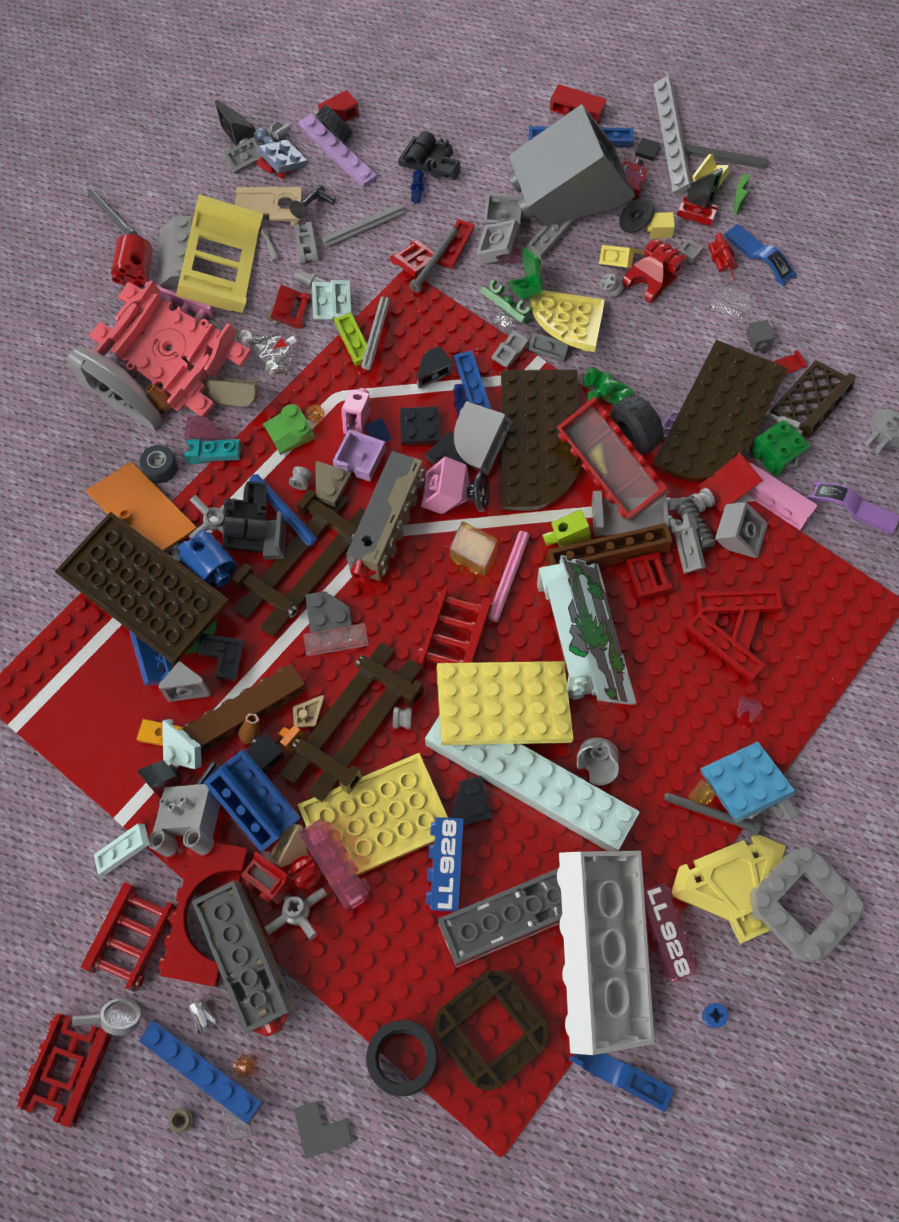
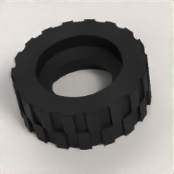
[316,104,353,144]

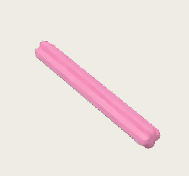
[488,531,529,622]

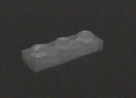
[303,623,369,656]

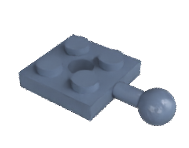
[255,128,307,173]

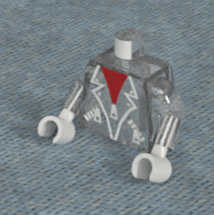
[239,330,298,379]

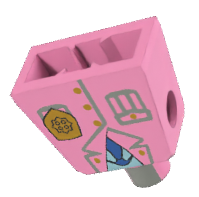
[342,388,370,434]

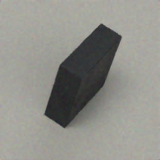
[635,137,661,161]

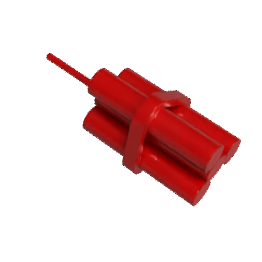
[708,233,738,281]

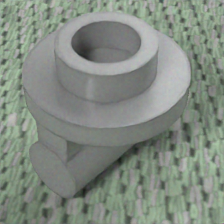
[270,122,291,141]

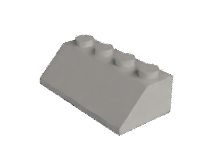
[157,216,195,289]

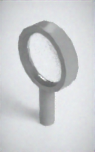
[72,998,141,1036]

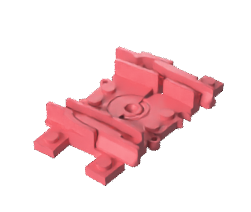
[89,280,252,419]

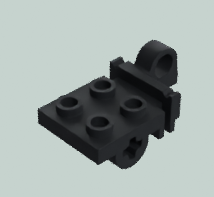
[398,131,461,180]
[222,481,267,553]

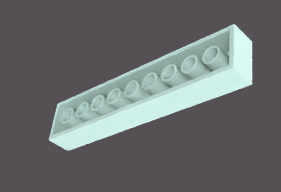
[425,717,639,851]

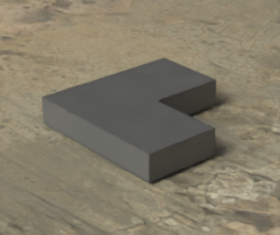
[294,1101,352,1158]

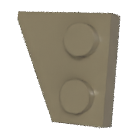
[315,461,352,507]

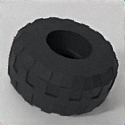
[610,395,664,455]

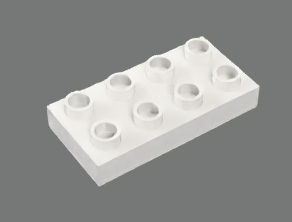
[557,851,655,1055]

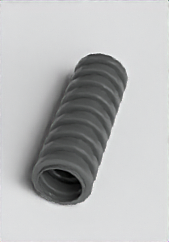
[675,498,716,551]

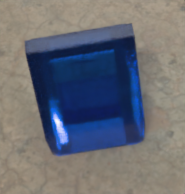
[365,418,391,442]

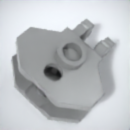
[865,409,899,454]

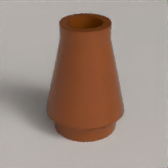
[145,384,171,413]
[238,713,260,744]

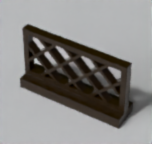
[771,360,856,438]

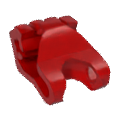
[622,239,687,304]

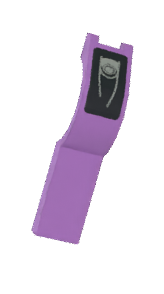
[807,481,899,534]

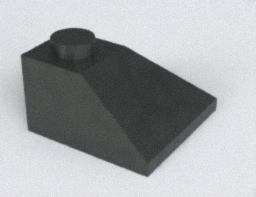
[214,100,255,146]

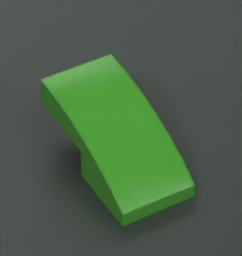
[733,173,750,214]

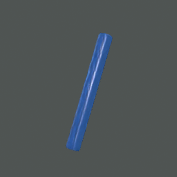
[249,474,317,546]

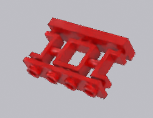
[16,1013,113,1128]

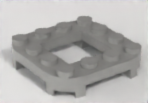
[750,847,863,962]

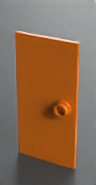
[85,462,197,552]

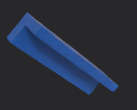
[129,631,173,686]

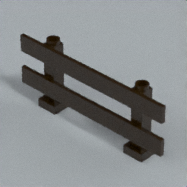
[232,489,365,637]
[280,642,424,803]

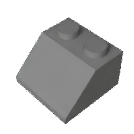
[715,502,768,558]

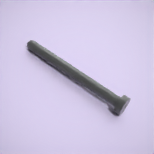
[87,189,138,235]
[409,228,457,293]
[664,793,761,836]

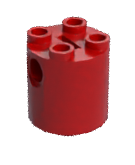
[111,234,153,288]

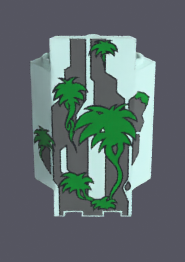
[537,555,636,705]

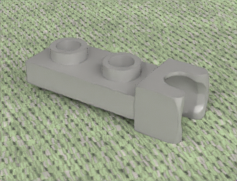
[670,514,706,574]

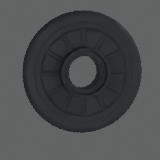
[619,198,655,233]

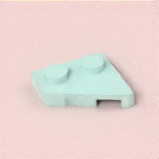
[163,719,201,769]

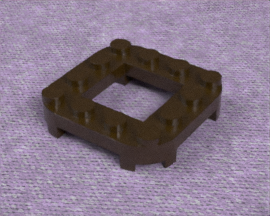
[434,970,548,1091]

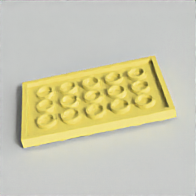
[436,661,573,745]
[298,753,448,887]

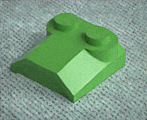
[263,404,315,455]

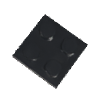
[400,406,440,446]

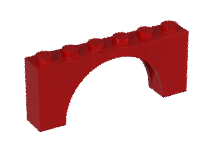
[158,842,250,987]

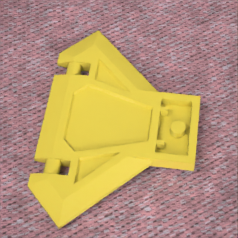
[670,834,786,944]

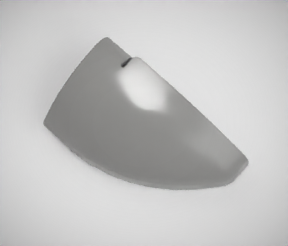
[67,348,162,431]

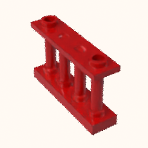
[417,586,492,669]
[80,882,176,992]

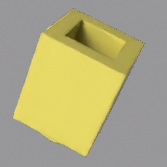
[646,212,675,239]

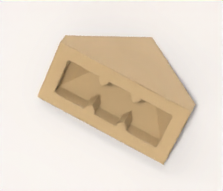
[268,823,308,867]

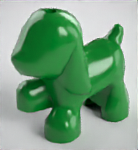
[583,367,635,404]

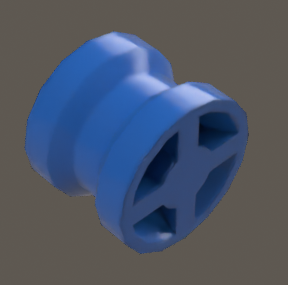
[702,1003,728,1029]

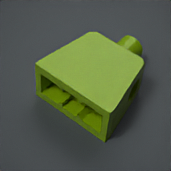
[543,509,591,547]

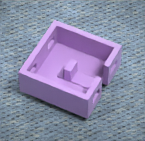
[333,429,386,481]

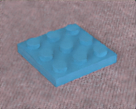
[701,742,795,823]

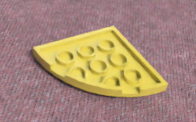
[530,290,605,352]

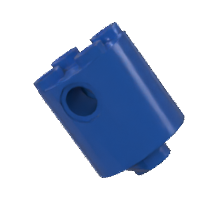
[178,530,237,589]

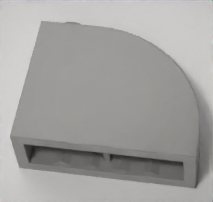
[454,401,513,475]

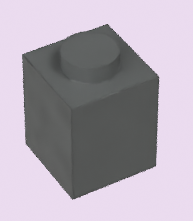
[746,319,775,352]

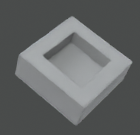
[678,238,703,263]

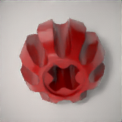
[289,855,322,889]

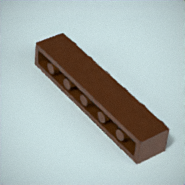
[546,523,673,567]
[181,664,307,754]

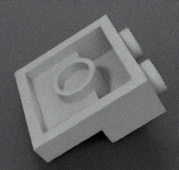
[476,219,519,264]

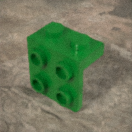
[508,248,543,299]
[750,420,810,477]

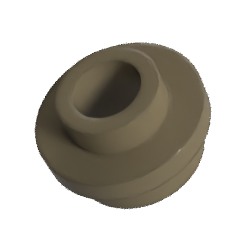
[169,1108,193,1133]

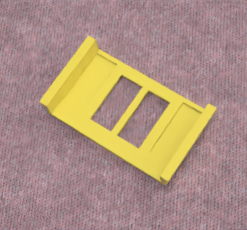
[176,194,263,313]

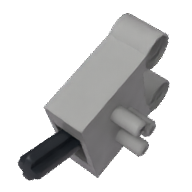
[148,762,221,857]

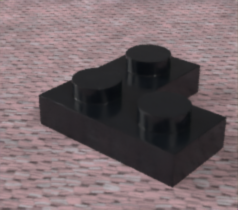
[198,633,244,682]

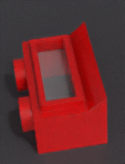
[240,852,295,905]

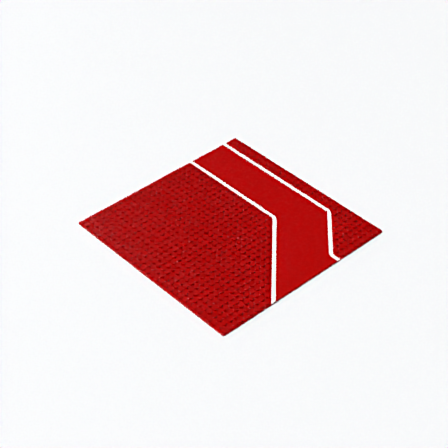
[0,269,899,1157]

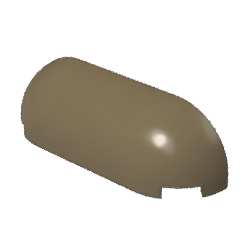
[202,377,260,407]

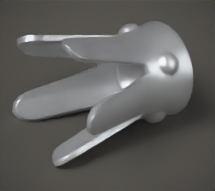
[188,997,218,1034]

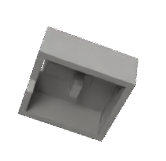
[484,193,523,234]

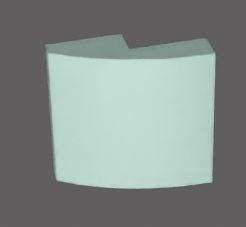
[312,280,351,321]

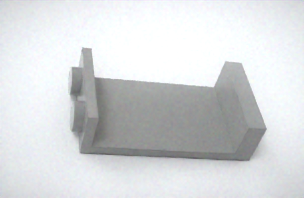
[592,491,672,536]

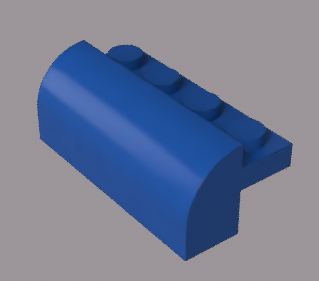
[203,749,300,851]

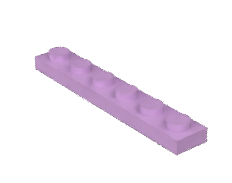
[298,114,377,188]

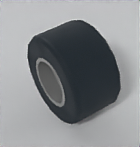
[139,445,178,483]

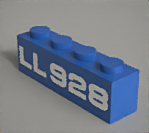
[426,817,463,911]

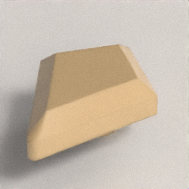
[293,695,324,728]

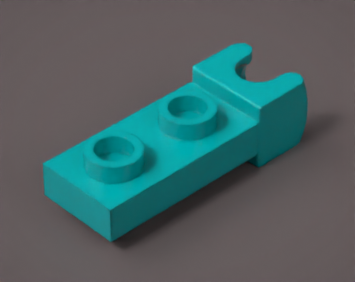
[184,439,241,464]

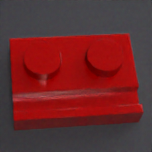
[677,196,719,226]

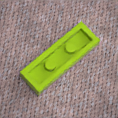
[334,312,367,366]

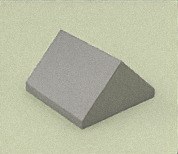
[159,661,211,702]

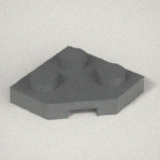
[305,591,352,635]

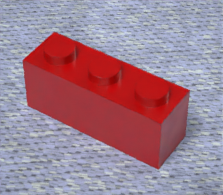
[550,84,607,124]

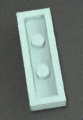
[94,824,150,875]

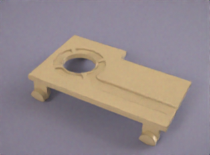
[235,187,302,227]

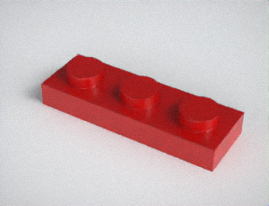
[436,219,475,270]

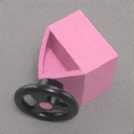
[421,457,490,514]

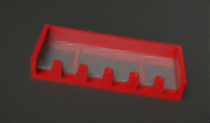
[557,397,670,522]

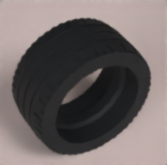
[366,1020,438,1097]

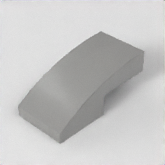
[491,330,529,368]

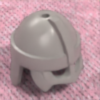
[577,738,619,785]

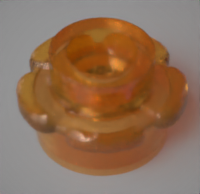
[306,405,325,423]
[233,1054,254,1078]

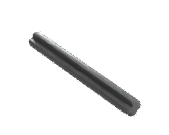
[684,143,768,169]

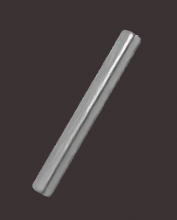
[322,204,404,247]
[361,296,390,370]

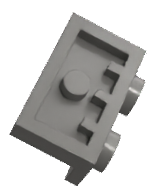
[222,137,262,174]

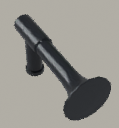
[289,185,336,218]

